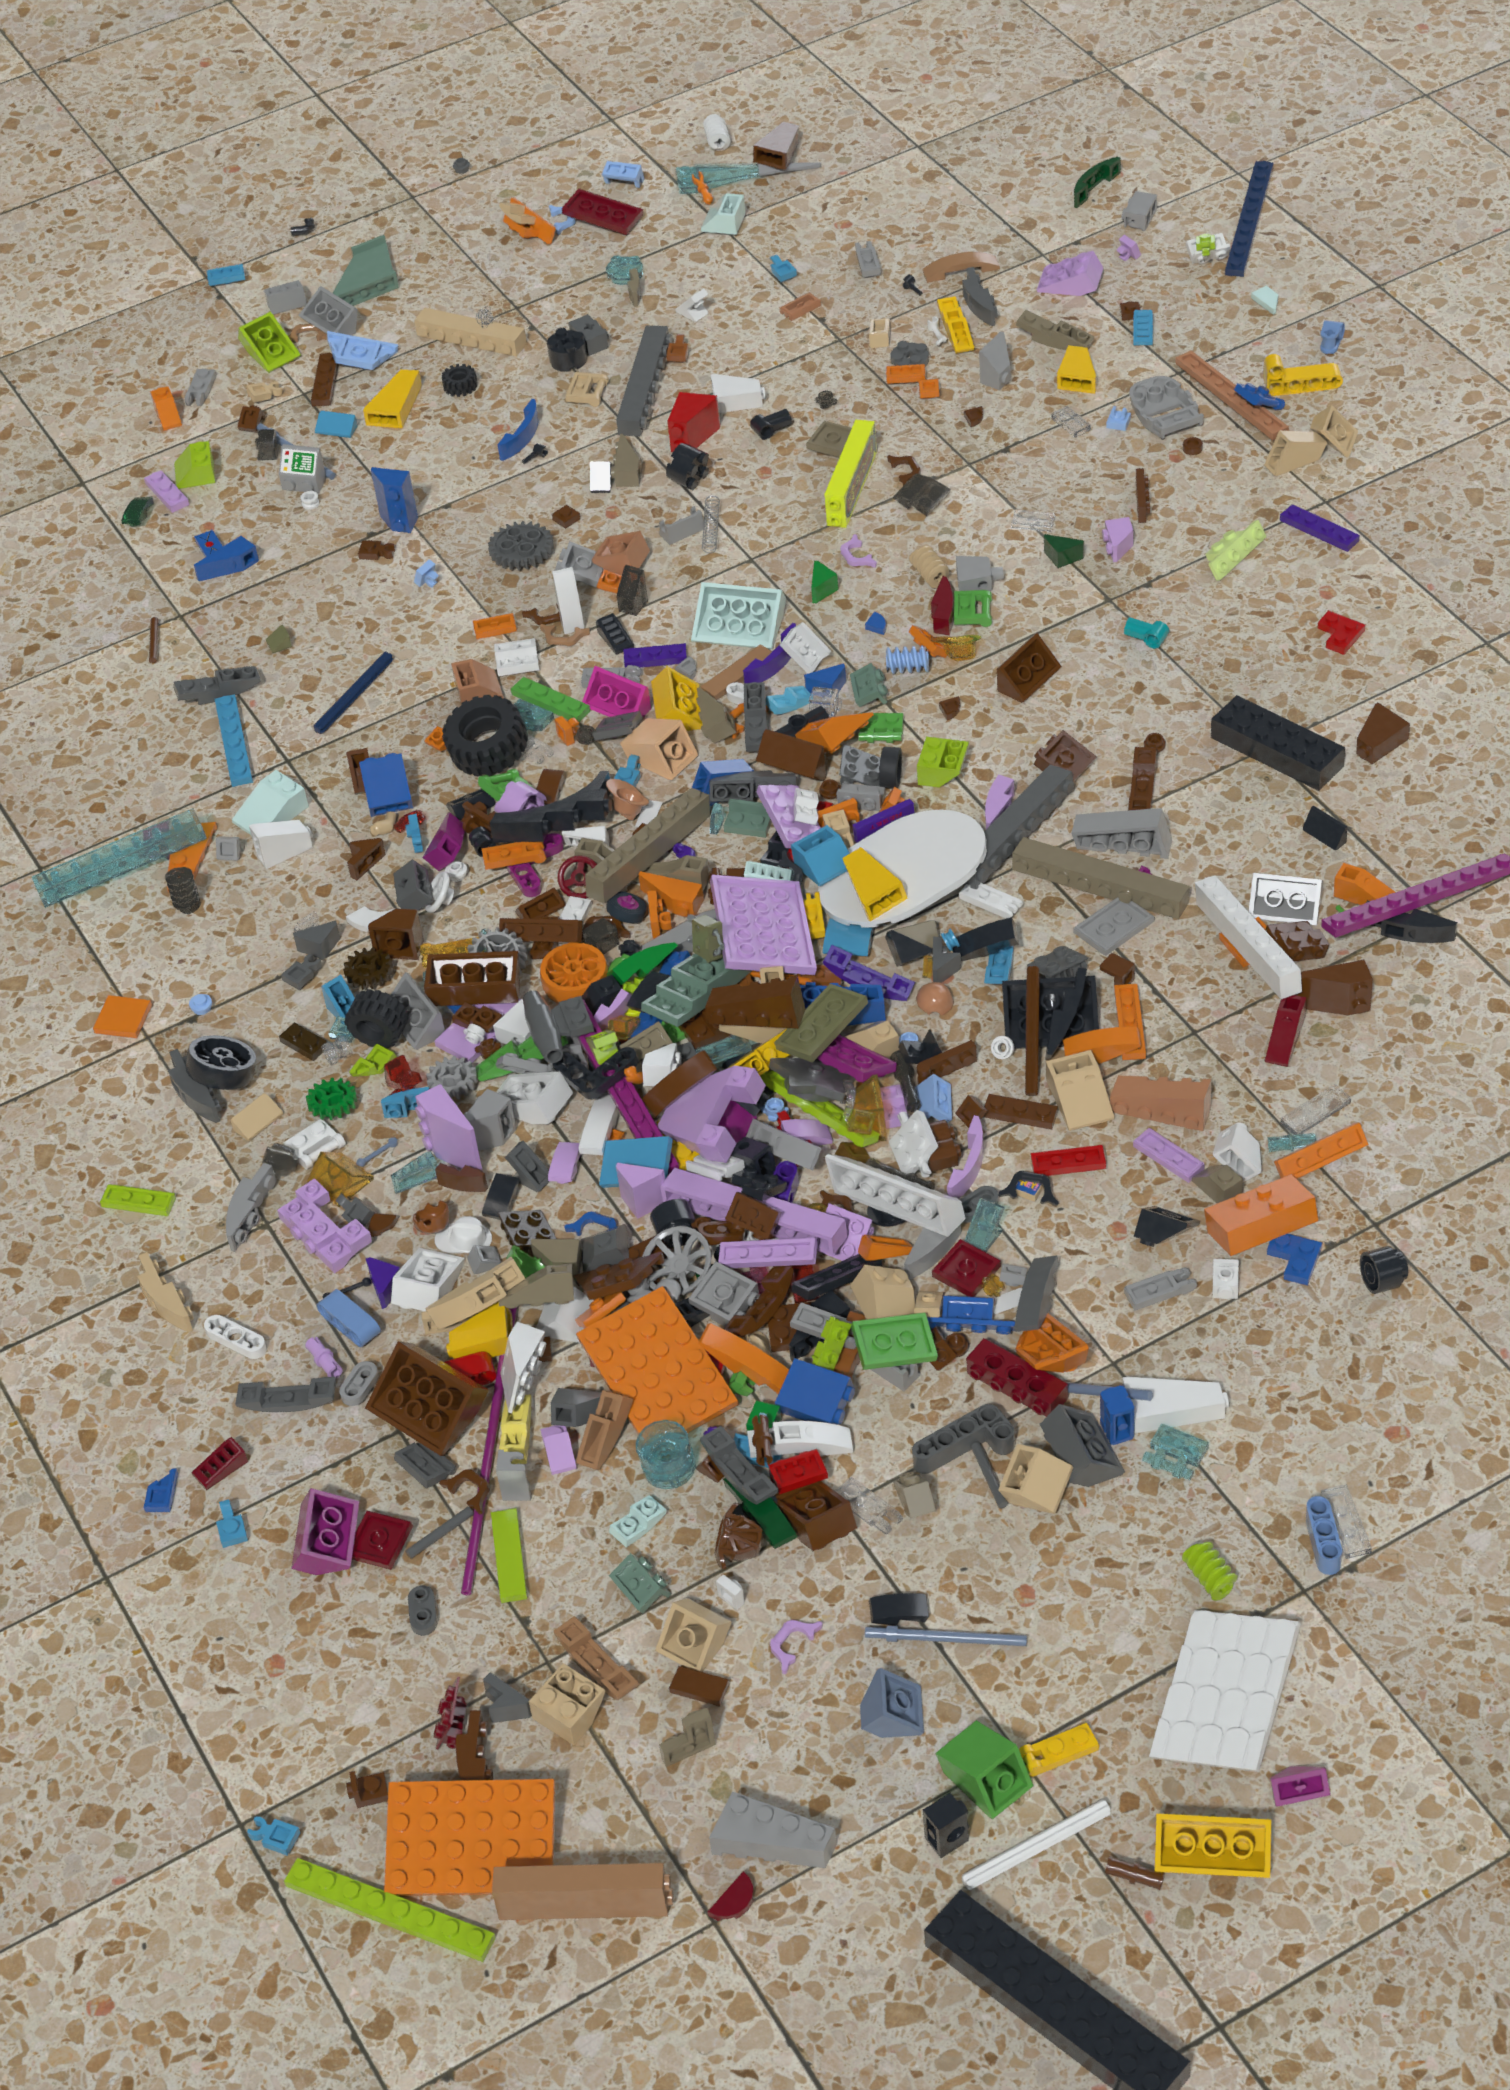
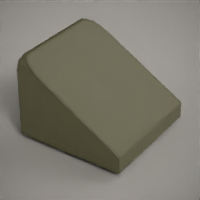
[266,625,292,653]

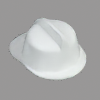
[435,1216,492,1253]

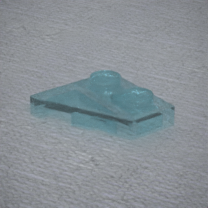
[514,699,554,731]

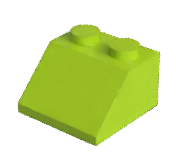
[174,441,216,489]

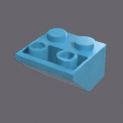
[791,825,850,886]

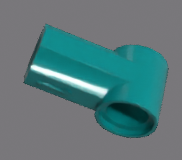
[1124,617,1170,649]

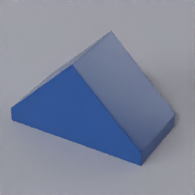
[804,663,846,701]

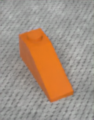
[638,871,704,917]

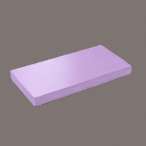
[435,998,521,1063]

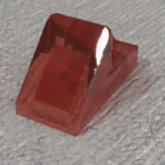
[384,1055,423,1092]

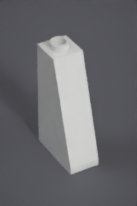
[1123,1377,1229,1434]

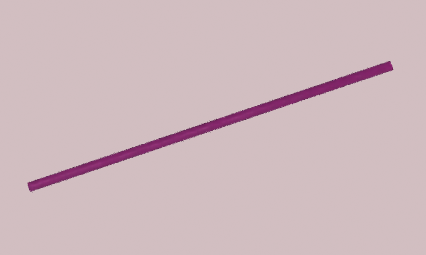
[461,1307,517,1596]

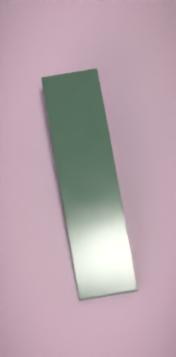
[641,954,752,1027]

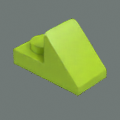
[586,1030,618,1065]

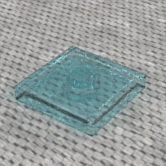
[695,1035,752,1064]

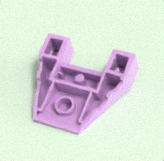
[657,1066,766,1163]

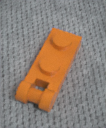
[482,842,546,870]

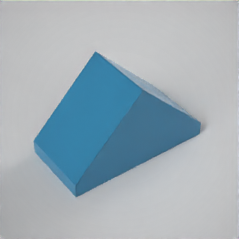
[321,975,355,1025]

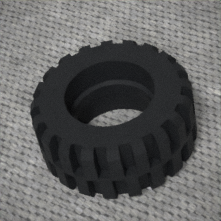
[442,695,528,777]

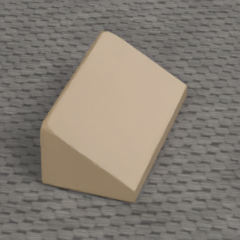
[231,1093,283,1141]

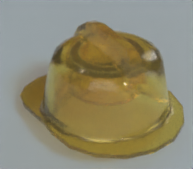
[931,635,981,661]

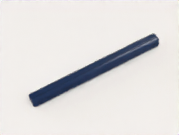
[313,651,393,734]

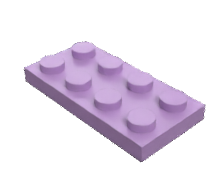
[756,785,821,848]

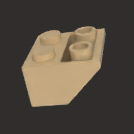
[998,1444,1073,1514]
[529,1663,605,1746]

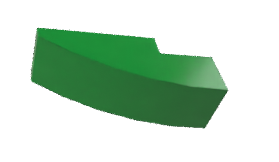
[607,942,678,986]

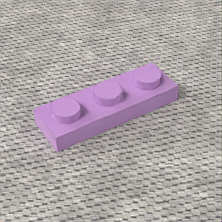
[144,470,189,513]

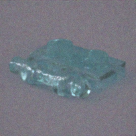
[1142,1423,1209,1480]

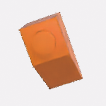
[150,386,182,431]

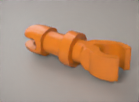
[692,171,713,205]

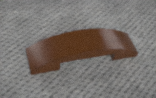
[1128,747,1157,811]
[642,1050,717,1122]
[724,1266,794,1336]

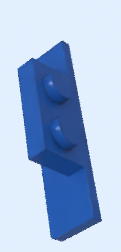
[927,1296,1015,1335]

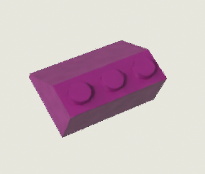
[291,1488,359,1575]

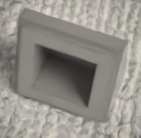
[467,1245,502,1274]

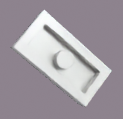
[560,896,592,923]

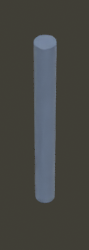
[1066,1382,1153,1401]

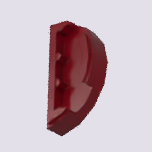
[707,1871,754,1921]

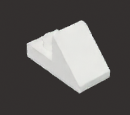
[675,288,708,322]

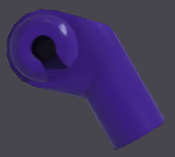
[673,843,696,858]

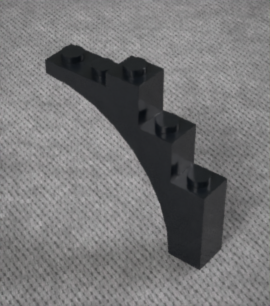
[490,771,612,843]

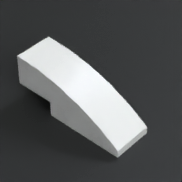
[552,567,584,634]

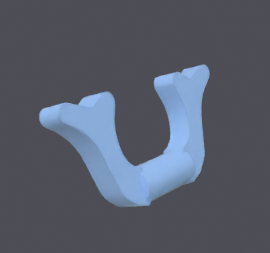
[549,205,576,234]

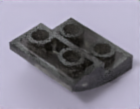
[893,474,951,517]

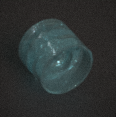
[636,1420,696,1490]

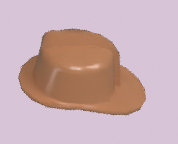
[606,779,649,820]

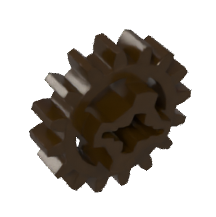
[343,947,393,990]

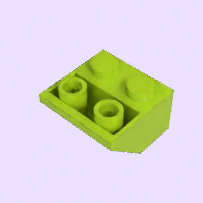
[917,736,969,787]

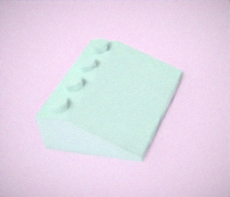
[691,582,786,650]

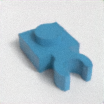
[405,814,423,853]
[247,1817,301,1856]

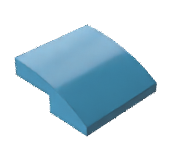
[823,918,874,956]

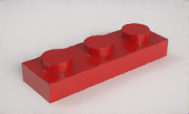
[1030,1145,1106,1176]

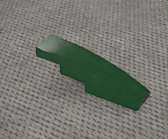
[723,1477,798,1549]

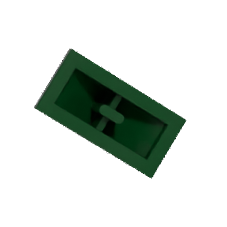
[1044,534,1085,568]

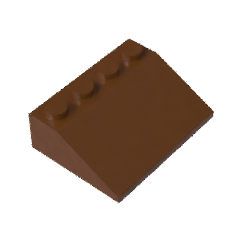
[365,1341,489,1456]

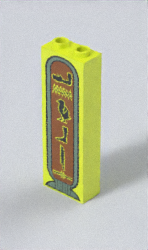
[825,419,877,528]

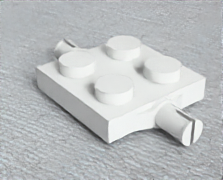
[889,1110,938,1178]

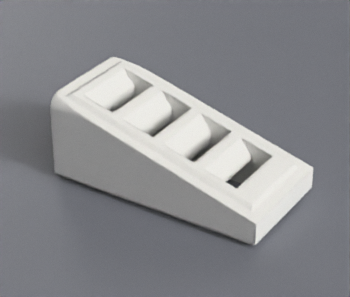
[562,826,609,846]

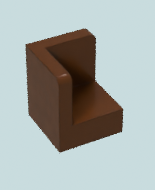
[1100,952,1135,985]

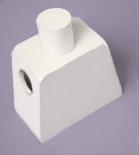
[493,999,531,1046]
[1213,1123,1261,1182]

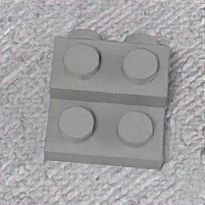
[554,541,603,587]
[689,1261,760,1326]

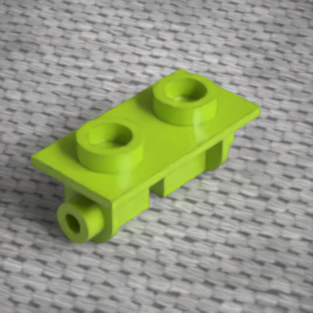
[811,1316,852,1371]

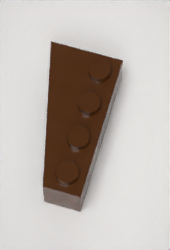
[705,975,806,1029]

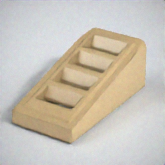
[869,318,890,348]

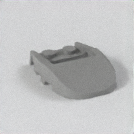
[1129,376,1204,439]

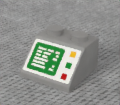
[279,444,326,494]

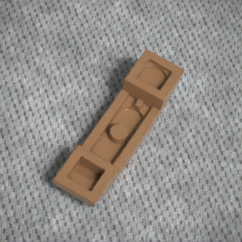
[923,252,1000,283]
[553,1616,639,1701]

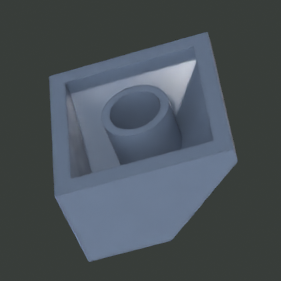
[860,1668,924,1738]

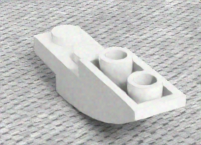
[747,1421,853,1458]

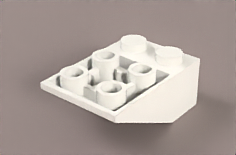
[501,1322,546,1414]

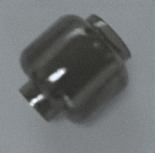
[262,1143,299,1177]

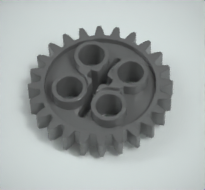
[488,521,554,570]

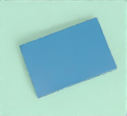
[599,1136,673,1188]

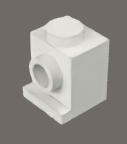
[1212,1259,1239,1299]

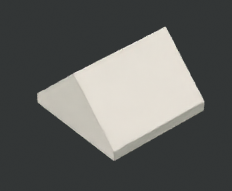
[536,1287,594,1343]

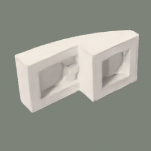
[794,788,819,825]

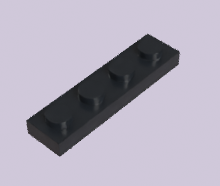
[792,1254,882,1300]

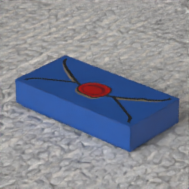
[194,530,223,557]

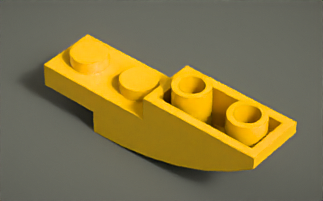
[727,1028,790,1076]

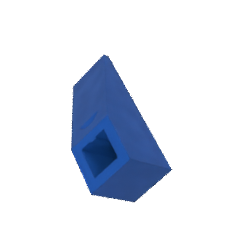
[194,536,259,581]

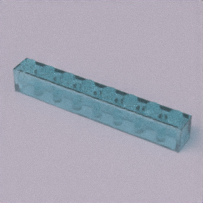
[31,808,207,908]

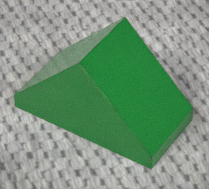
[811,561,838,603]

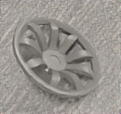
[643,1226,712,1296]

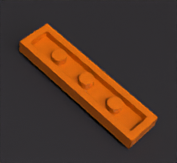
[1114,984,1146,1060]
[1274,1122,1369,1179]

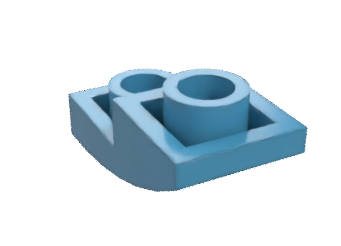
[381,1087,429,1118]

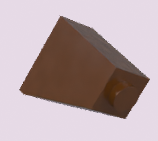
[1356,702,1410,764]

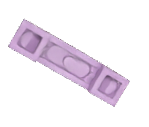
[947,1115,983,1199]

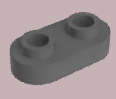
[960,1186,999,1223]
[408,1585,437,1636]

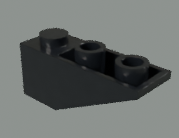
[789,1290,850,1362]

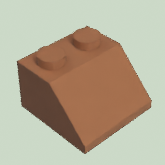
[592,531,650,576]

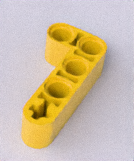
[1263,354,1343,396]

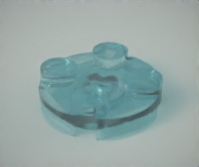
[606,255,644,285]

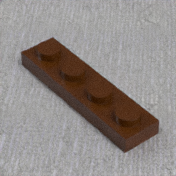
[311,353,339,406]
[499,918,583,943]

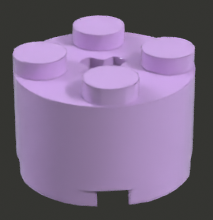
[494,781,546,813]

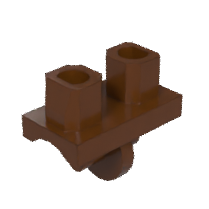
[461,801,496,837]

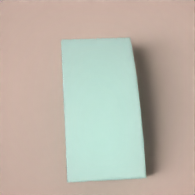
[609,1495,667,1547]

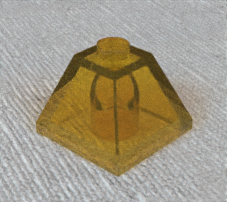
[847,1074,886,1142]

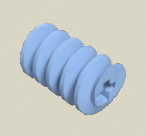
[886,646,929,674]

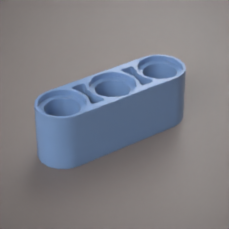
[316,1289,381,1347]
[1306,1496,1342,1575]

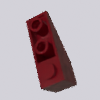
[1265,995,1306,1067]

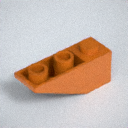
[1334,863,1396,905]

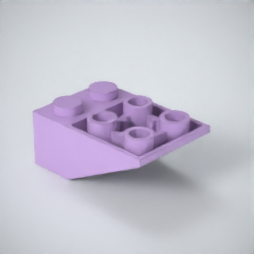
[1037,250,1103,296]

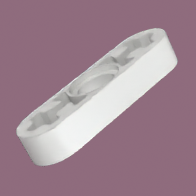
[204,1315,267,1359]

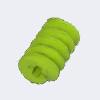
[1182,1542,1237,1601]

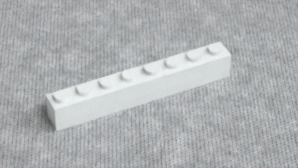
[1195,876,1302,999]

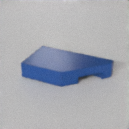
[144,1468,178,1512]

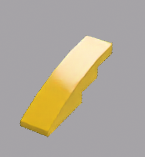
[937,296,974,353]

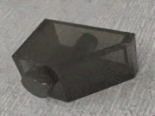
[616,565,648,616]

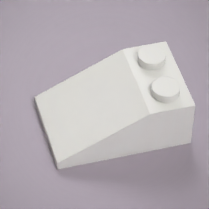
[496,1072,573,1125]
[391,1248,465,1312]

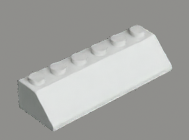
[825,1154,965,1237]

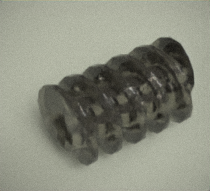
[165,867,201,914]

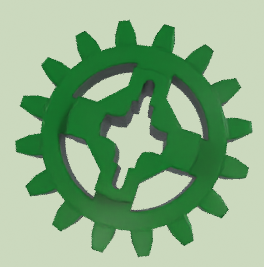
[306,1078,358,1120]

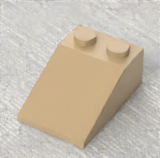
[850,1265,915,1320]

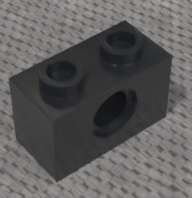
[922,1793,969,1858]

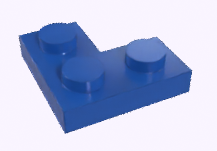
[1267,1234,1322,1286]

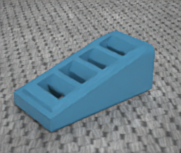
[1133,310,1153,345]

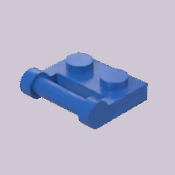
[1234,383,1285,410]

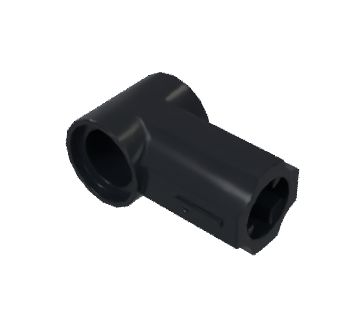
[750,409,792,440]

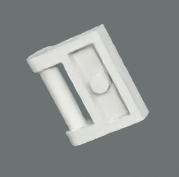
[283,1119,346,1170]

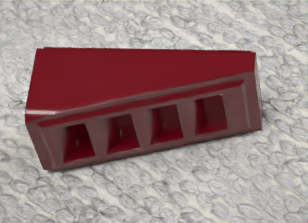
[191,1437,248,1491]

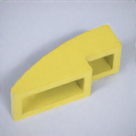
[499,1395,531,1464]

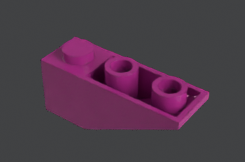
[422,812,464,871]

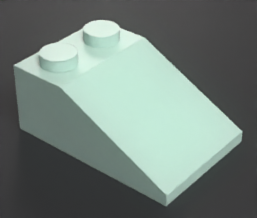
[232,770,309,835]

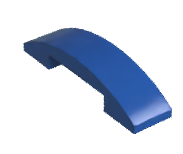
[498,399,538,461]

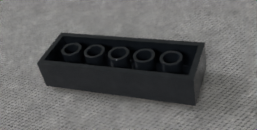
[1211,695,1345,791]

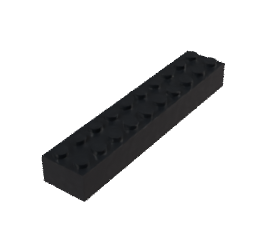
[924,1890,1191,2090]

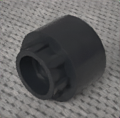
[650,1199,695,1248]
[1359,1246,1408,1294]

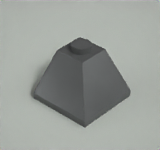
[581,1224,629,1273]

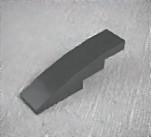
[1014,1255,1059,1332]

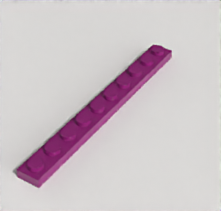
[1321,853,1510,938]
[577,1000,679,1174]

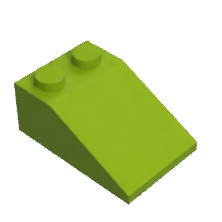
[238,311,301,373]

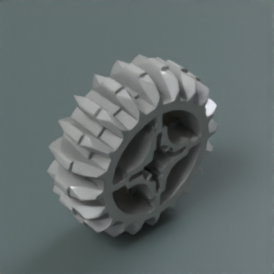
[467,927,527,976]

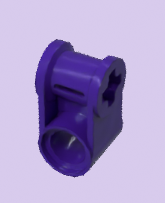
[773,1161,799,1203]

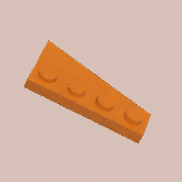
[167,822,217,892]

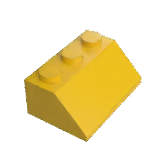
[651,666,703,731]

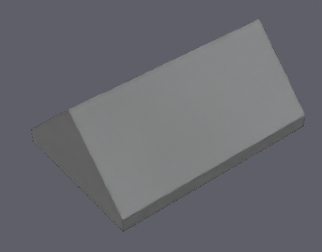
[298,286,357,335]
[390,972,445,1050]

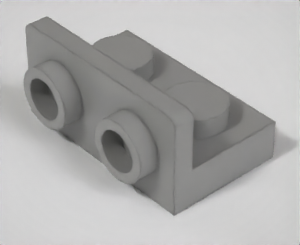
[837,783,886,811]

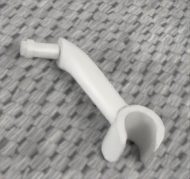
[927,316,947,346]

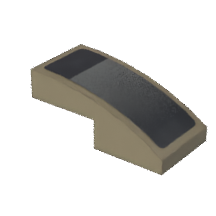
[627,268,641,307]

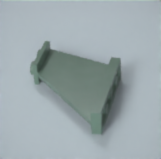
[333,235,399,306]

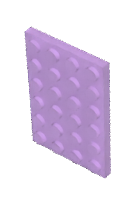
[710,875,817,975]

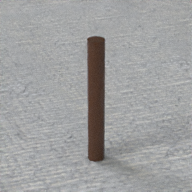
[149,617,159,664]

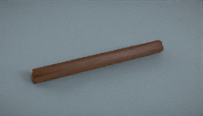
[1025,966,1039,1096]

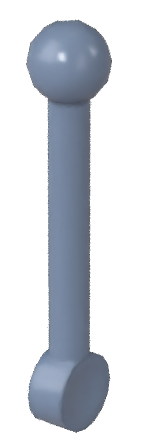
[356,1137,398,1167]

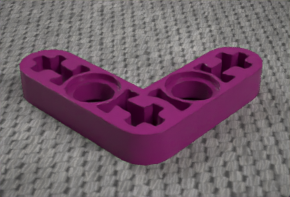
[505,833,564,897]

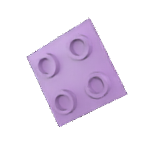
[818,1203,874,1261]

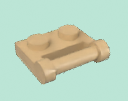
[566,372,609,407]

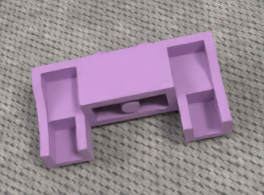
[277,1178,372,1274]

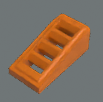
[858,1234,913,1261]

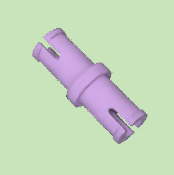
[305,1337,343,1378]

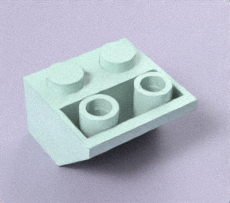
[701,193,746,235]

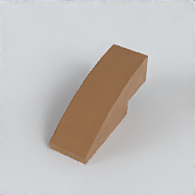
[575,1390,633,1470]

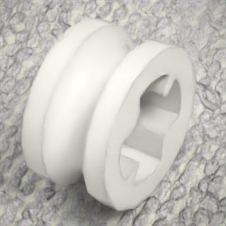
[300,491,319,510]

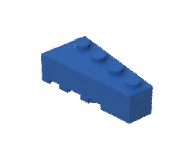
[800,982,886,1026]

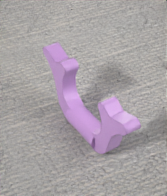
[840,534,876,568]
[770,1620,822,1674]

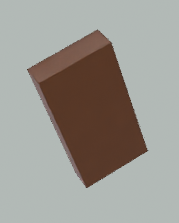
[669,1666,730,1707]

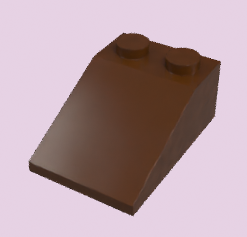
[1295,959,1373,1016]
[771,1481,857,1551]

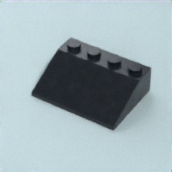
[1002,976,1099,1049]

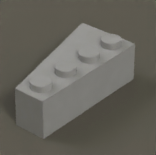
[1072,808,1172,859]
[709,1791,837,1868]

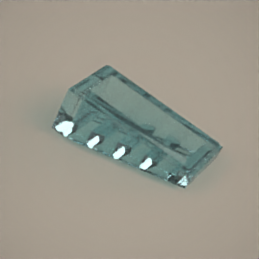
[390,1151,437,1194]

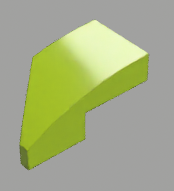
[349,1044,397,1077]

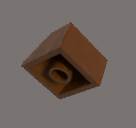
[368,908,424,960]

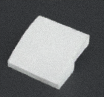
[494,638,539,676]

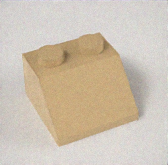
[655,1598,732,1672]

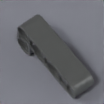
[912,1404,1015,1474]

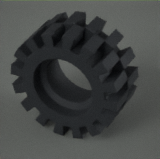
[441,364,478,397]

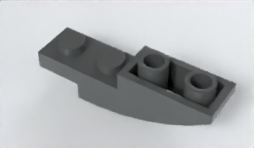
[962,267,998,326]
[173,666,261,705]
[743,682,767,752]
[709,770,796,802]
[168,1049,221,1123]

